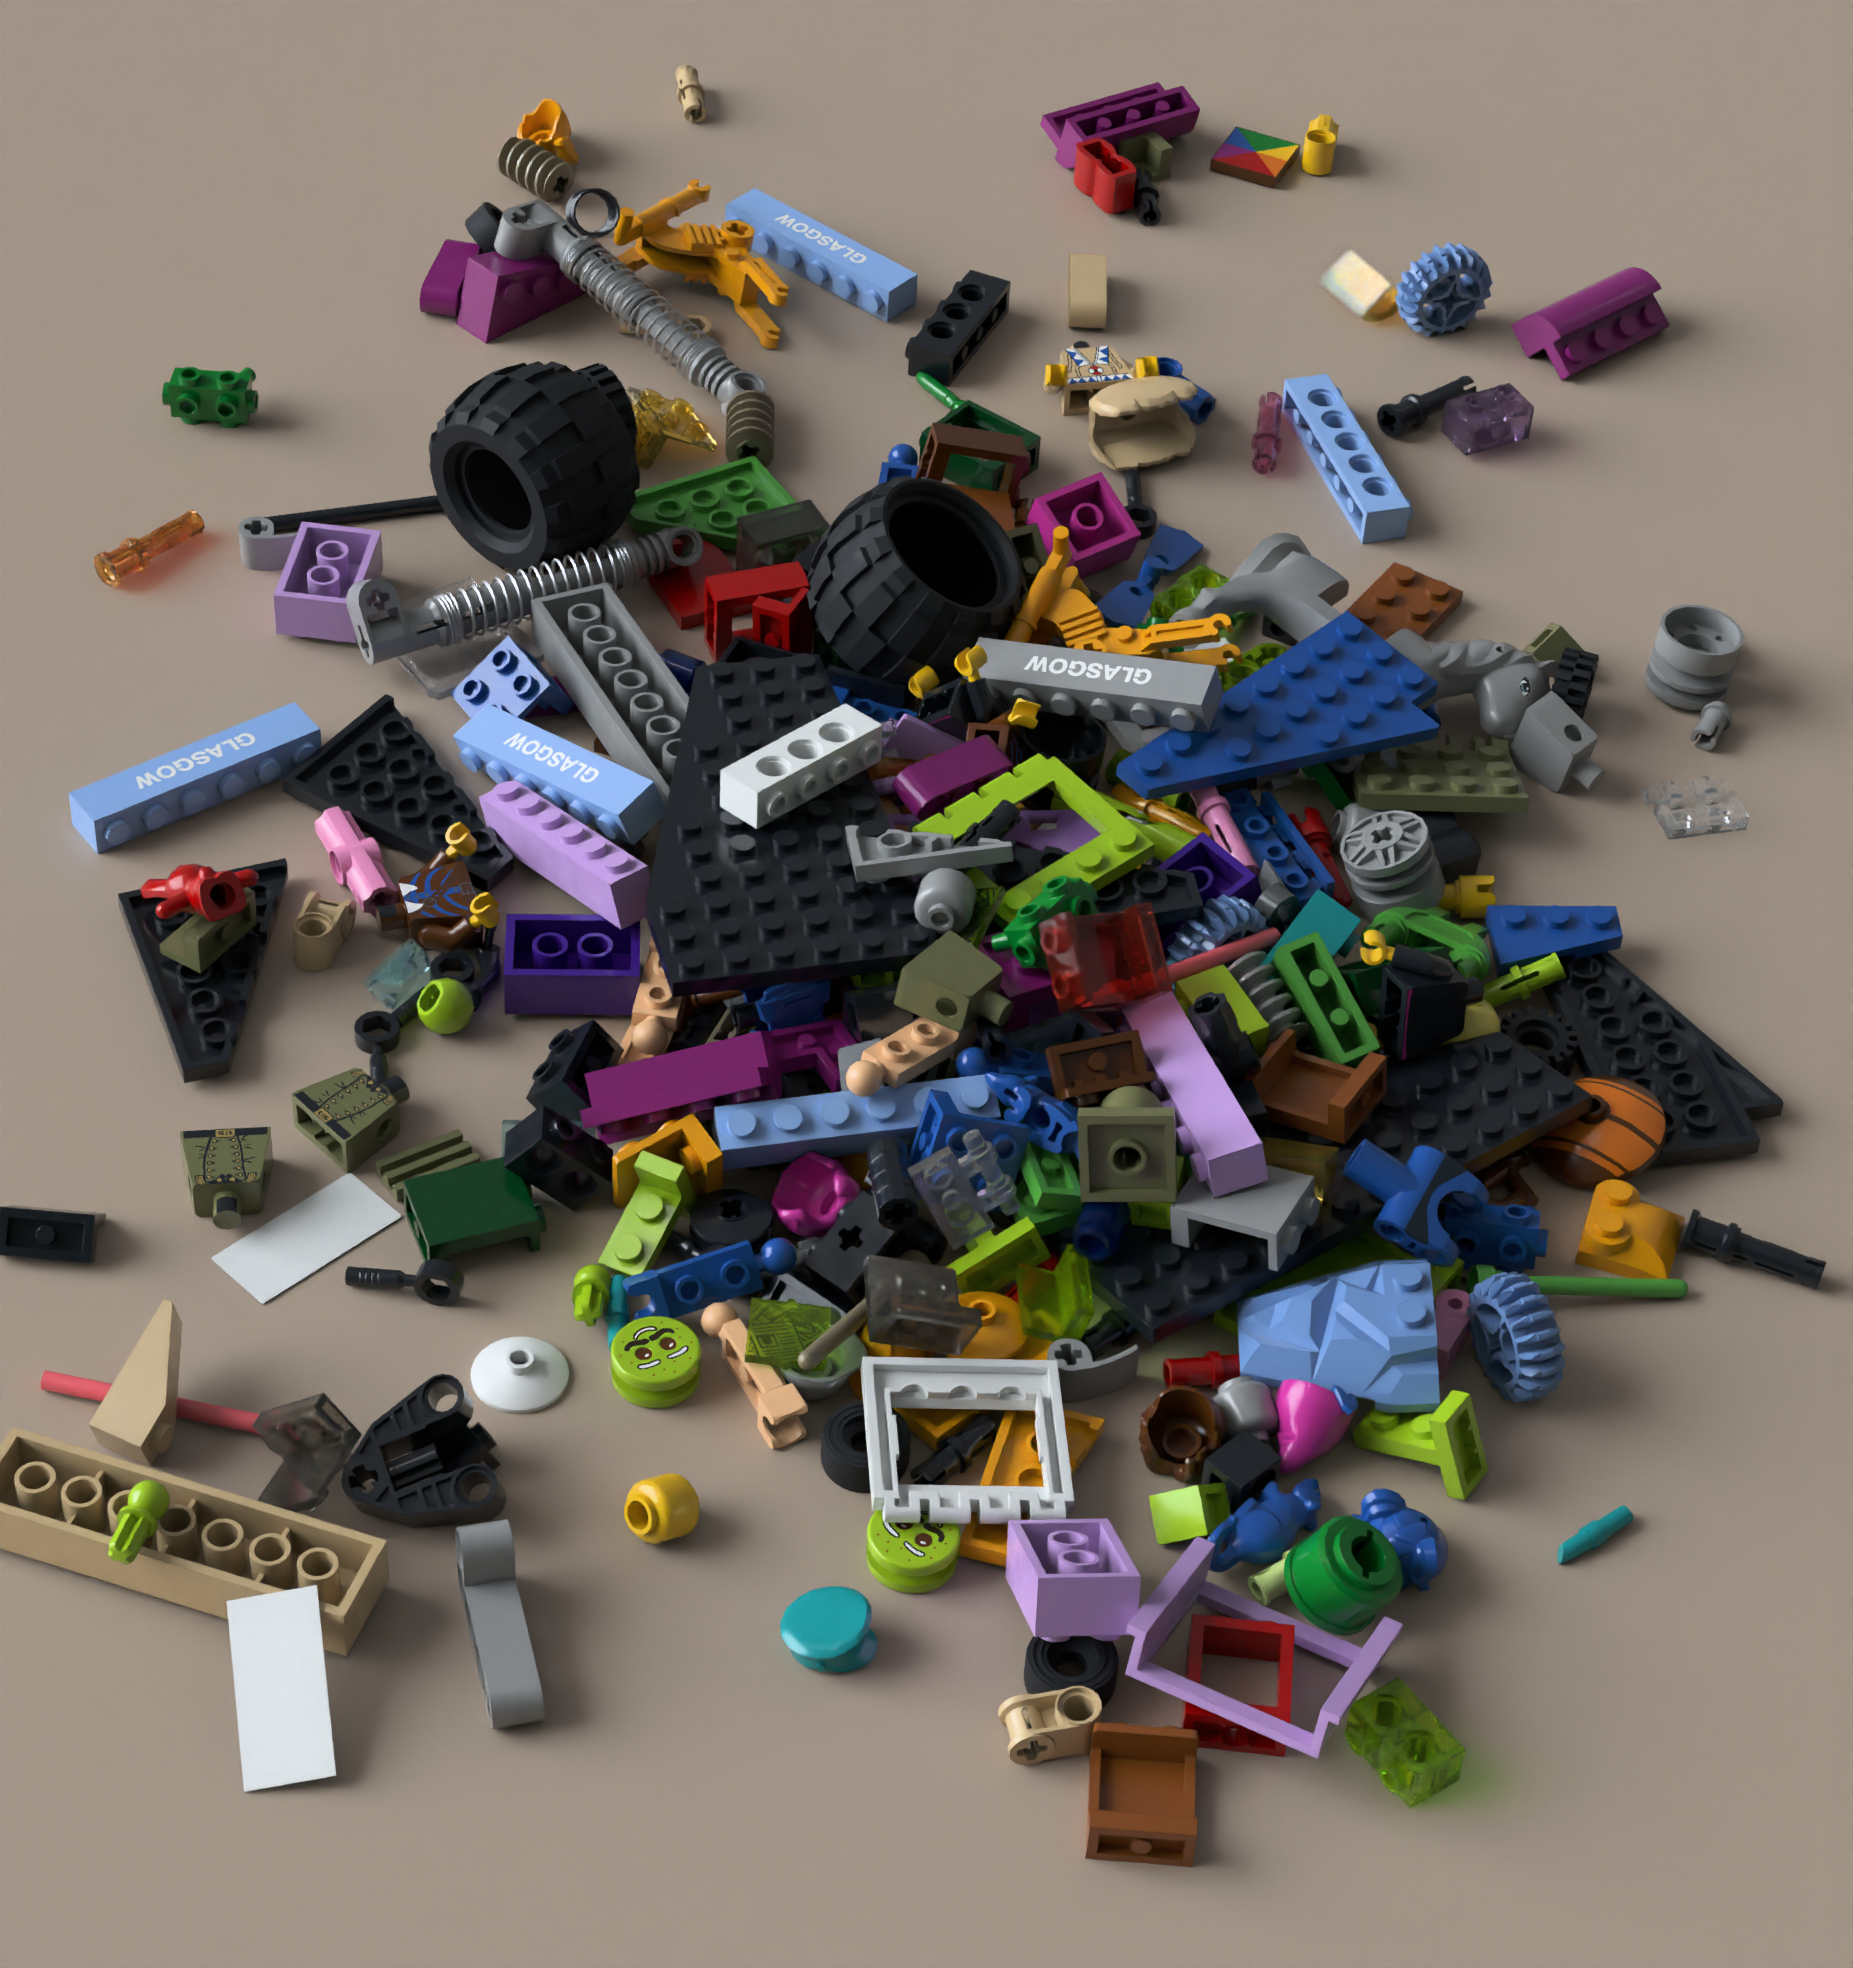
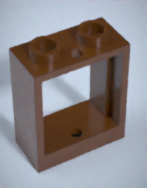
[915,422,1031,509]

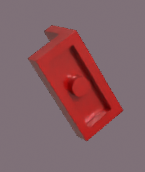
[752,587,812,654]

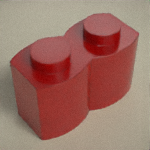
[1073,137,1136,214]

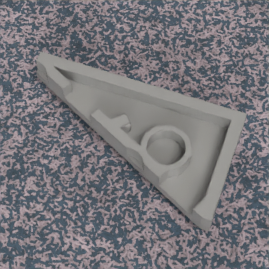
[845,825,1013,883]

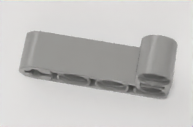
[456,1519,545,1729]

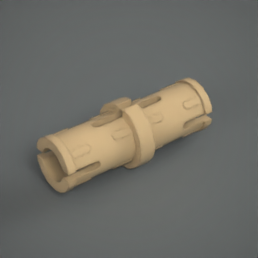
[675,64,707,124]

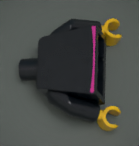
[908,645,1019,742]
[1360,930,1484,1061]

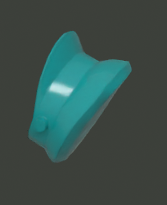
[780,1586,878,1672]

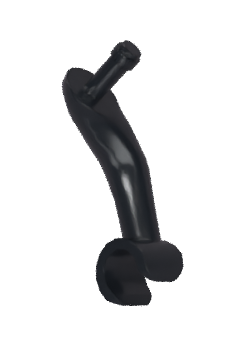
[457,926,501,1012]

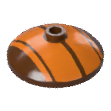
[1530,1076,1667,1188]

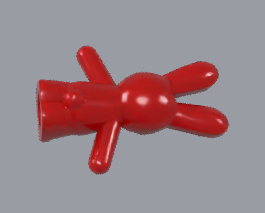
[140,864,259,922]

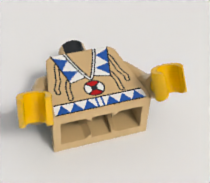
[1043,341,1160,416]

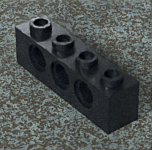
[905,269,1011,387]

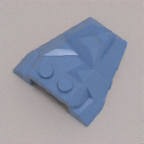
[1236,1259,1440,1413]

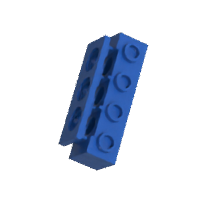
[1219,787,1335,910]

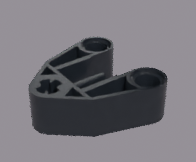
[341,1374,506,1528]

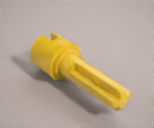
[1437,875,1496,919]

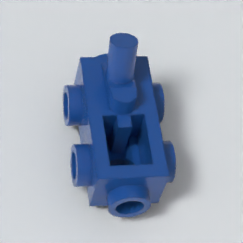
[1438,1204,1548,1274]

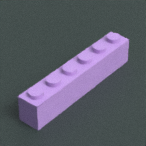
[479,780,650,930]
[1117,991,1269,1197]

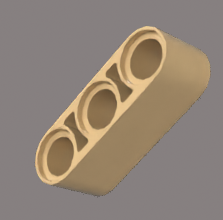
[1068,253,1107,329]

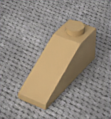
[88,1299,182,1467]

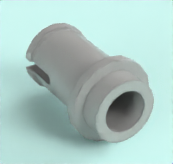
[1691,701,1732,751]

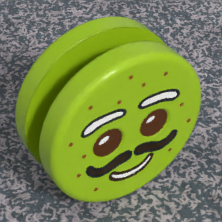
[611,1316,701,1409]
[866,1510,961,1594]

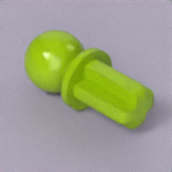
[571,1264,611,1327]
[108,1480,170,1565]

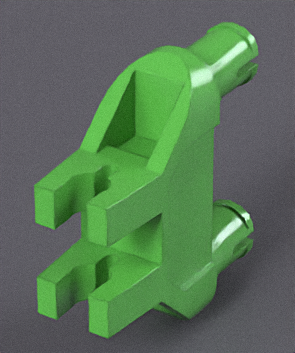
[1360,906,1490,982]

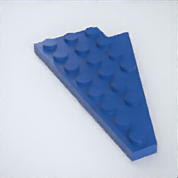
[1116,611,1440,800]

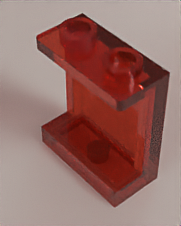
[1038,902,1173,1013]

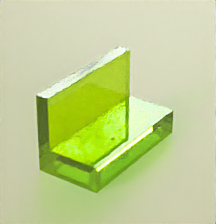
[1015,1244,1095,1342]

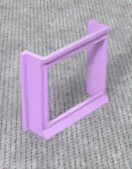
[1125,1536,1404,1759]

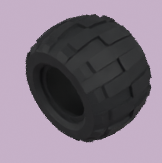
[429,361,640,574]
[807,475,1026,696]

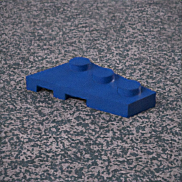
[1485,905,1623,977]

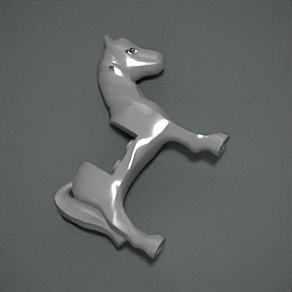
[1169,533,1559,774]

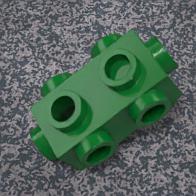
[162,367,259,428]
[991,876,1100,970]

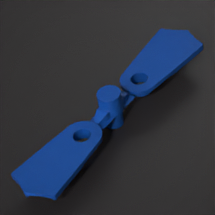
[1095,524,1204,629]

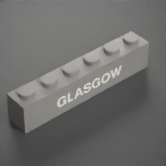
[963,637,1224,733]

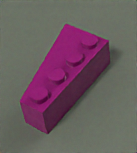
[457,251,606,343]

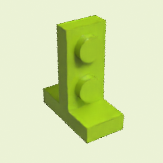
[598,1150,697,1277]
[944,1203,1051,1294]
[1353,1390,1488,1500]

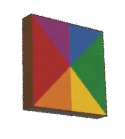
[1210,126,1300,188]

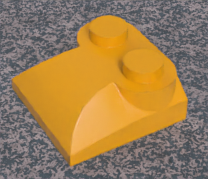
[1575,1179,1685,1279]

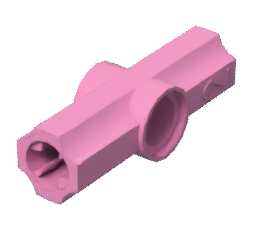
[315,806,398,918]

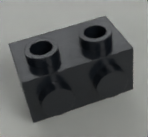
[526,1019,624,1123]

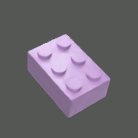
[273,521,383,643]
[1005,1518,1141,1642]

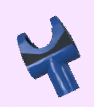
[1342,1139,1490,1267]

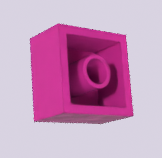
[1025,472,1141,579]

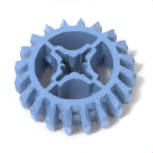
[1394,242,1493,337]
[1165,894,1269,988]
[1467,1271,1565,1403]

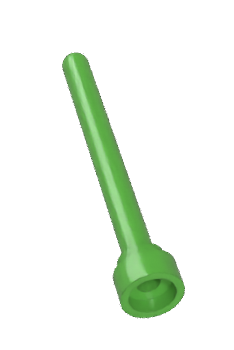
[1467,1265,1688,1298]

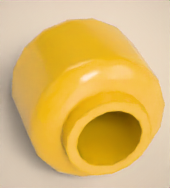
[624,1473,700,1544]

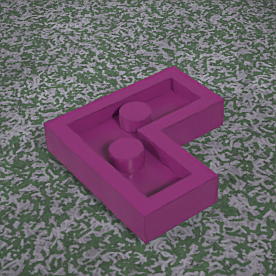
[772,1018,857,1092]

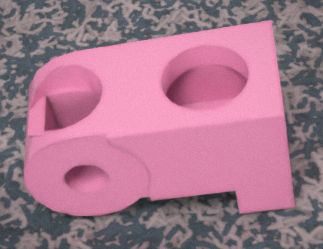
[1434,1289,1471,1381]

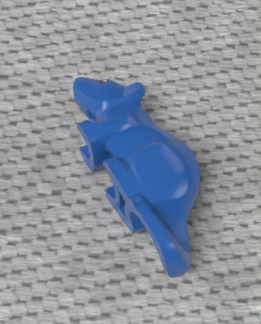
[985,1072,1079,1161]
[1207,1478,1322,1573]

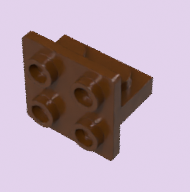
[1045,1029,1157,1108]

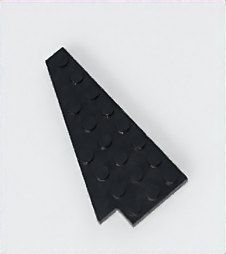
[1537,951,1784,1167]

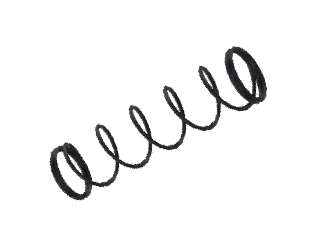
[565,188,620,237]

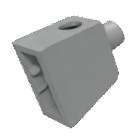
[1509,691,1605,792]

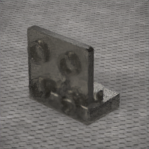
[863,1255,982,1356]
[252,1393,362,1512]

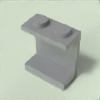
[1170,1165,1320,1271]

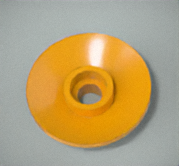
[933,1291,1030,1359]

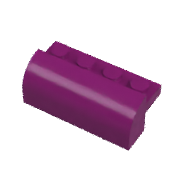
[1040,82,1201,169]
[1511,267,1670,380]
[579,1031,782,1145]

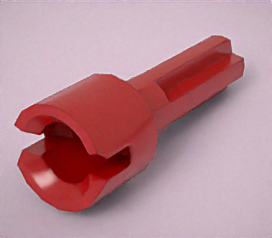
[1288,807,1353,908]

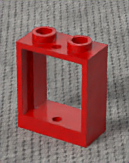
[704,561,815,663]
[1181,1614,1295,1757]

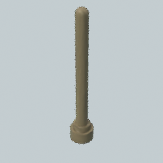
[797,1250,933,1370]

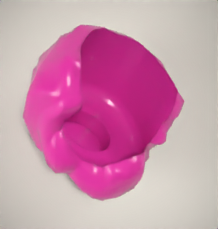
[771,1151,861,1238]

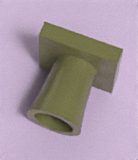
[1077,1086,1178,1202]

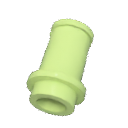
[1248,1550,1290,1606]

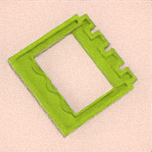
[912,753,1155,930]

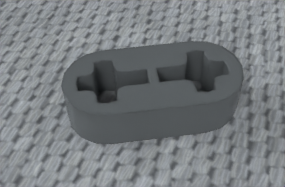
[1254,882,1301,937]

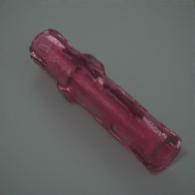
[1251,392,1283,475]

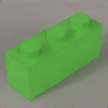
[1270,931,1381,1068]

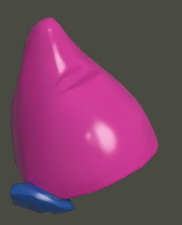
[1275,1379,1358,1474]

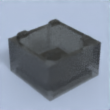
[736,499,830,602]

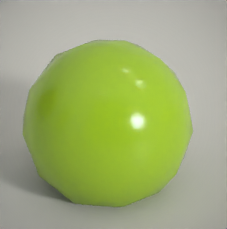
[417,978,474,1035]

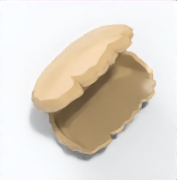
[1088,376,1199,471]

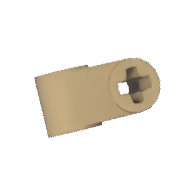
[293,891,357,972]
[998,1686,1102,1765]

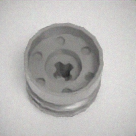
[1644,604,1744,710]
[1340,810,1446,922]

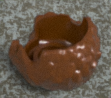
[1139,1385,1227,1482]

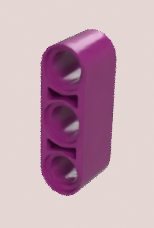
[419,239,485,317]
[892,735,1015,821]

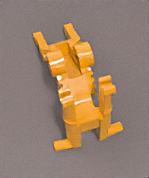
[612,179,789,349]
[1004,526,1243,673]

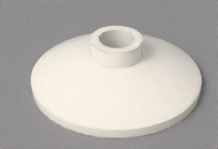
[471,1336,569,1414]

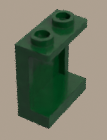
[403,1157,546,1262]

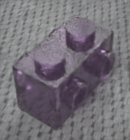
[1441,383,1534,456]

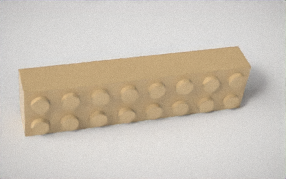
[0,1427,389,1656]

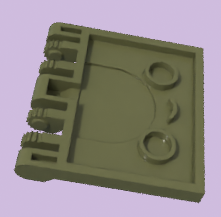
[1347,733,1529,814]

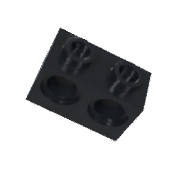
[504,1104,613,1212]

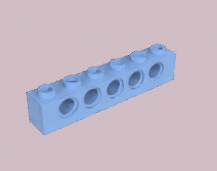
[1281,374,1412,544]

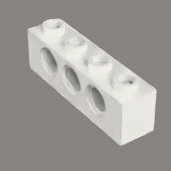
[720,703,883,829]

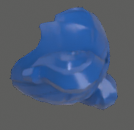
[1352,1488,1448,1592]

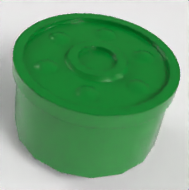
[1284,1516,1403,1636]

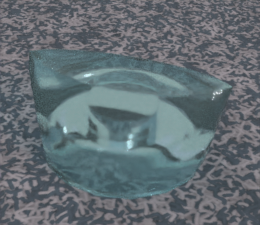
[363,938,431,1010]

